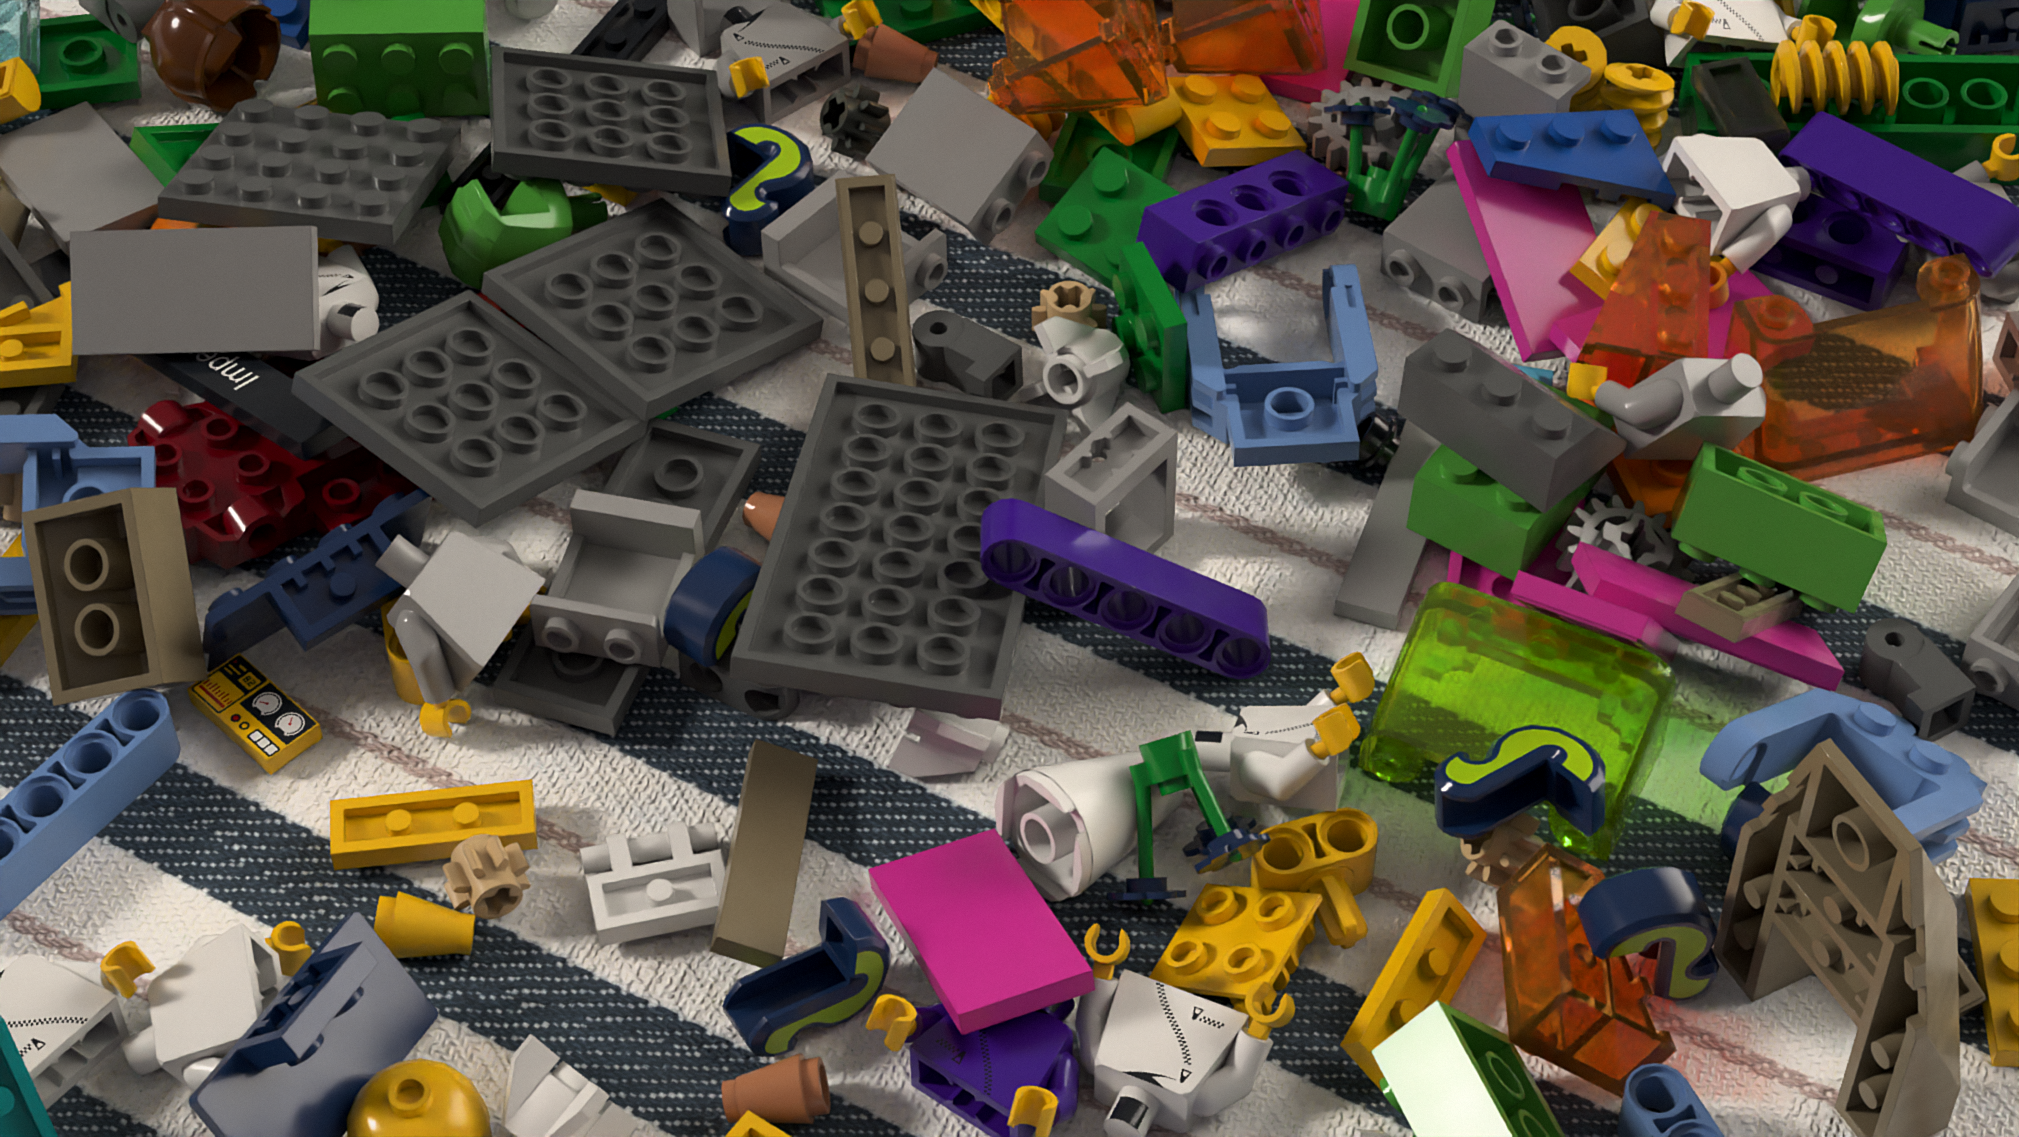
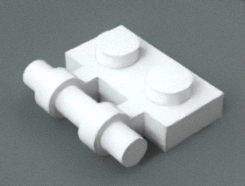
[580,821,725,947]

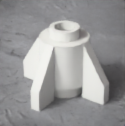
[1018,316,1130,438]
[888,708,1009,778]
[501,1034,639,1137]

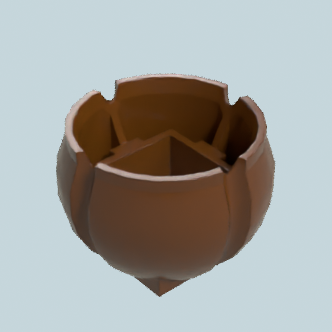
[141,0,281,113]

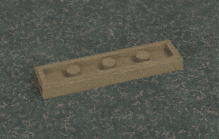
[835,174,917,387]
[1675,572,1805,643]
[710,739,818,968]

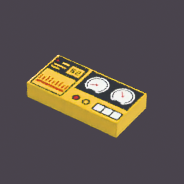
[187,653,323,775]

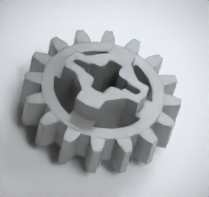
[1307,77,1429,177]
[1555,495,1695,594]

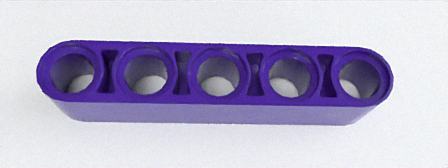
[1777,111,2019,279]
[980,498,1271,679]

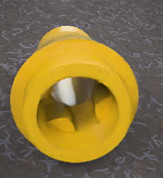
[374,891,476,959]

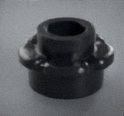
[1355,411,1401,470]

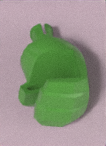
[1796,0,1959,55]
[438,177,608,290]

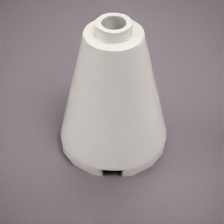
[994,750,1183,902]

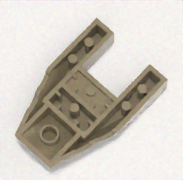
[1713,738,1961,1137]

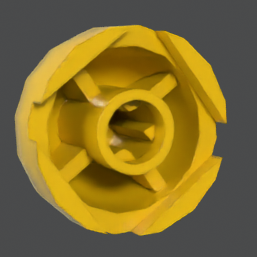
[347,1058,492,1137]

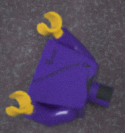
[865,994,1080,1137]

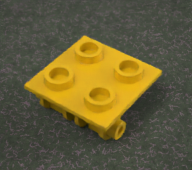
[1148,883,1323,1027]

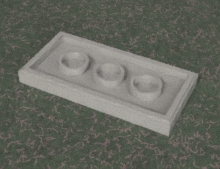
[0,101,165,258]
[70,226,320,356]

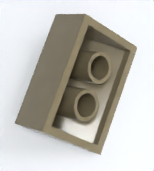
[21,487,208,706]

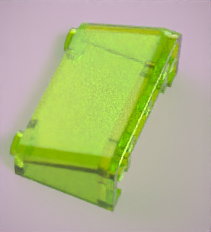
[1358,582,1676,862]

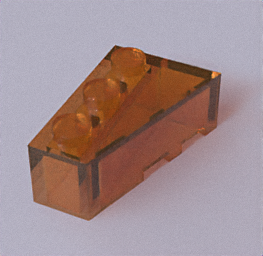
[1566,210,1711,389]
[1496,842,1677,1098]

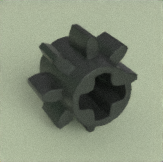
[820,84,891,158]

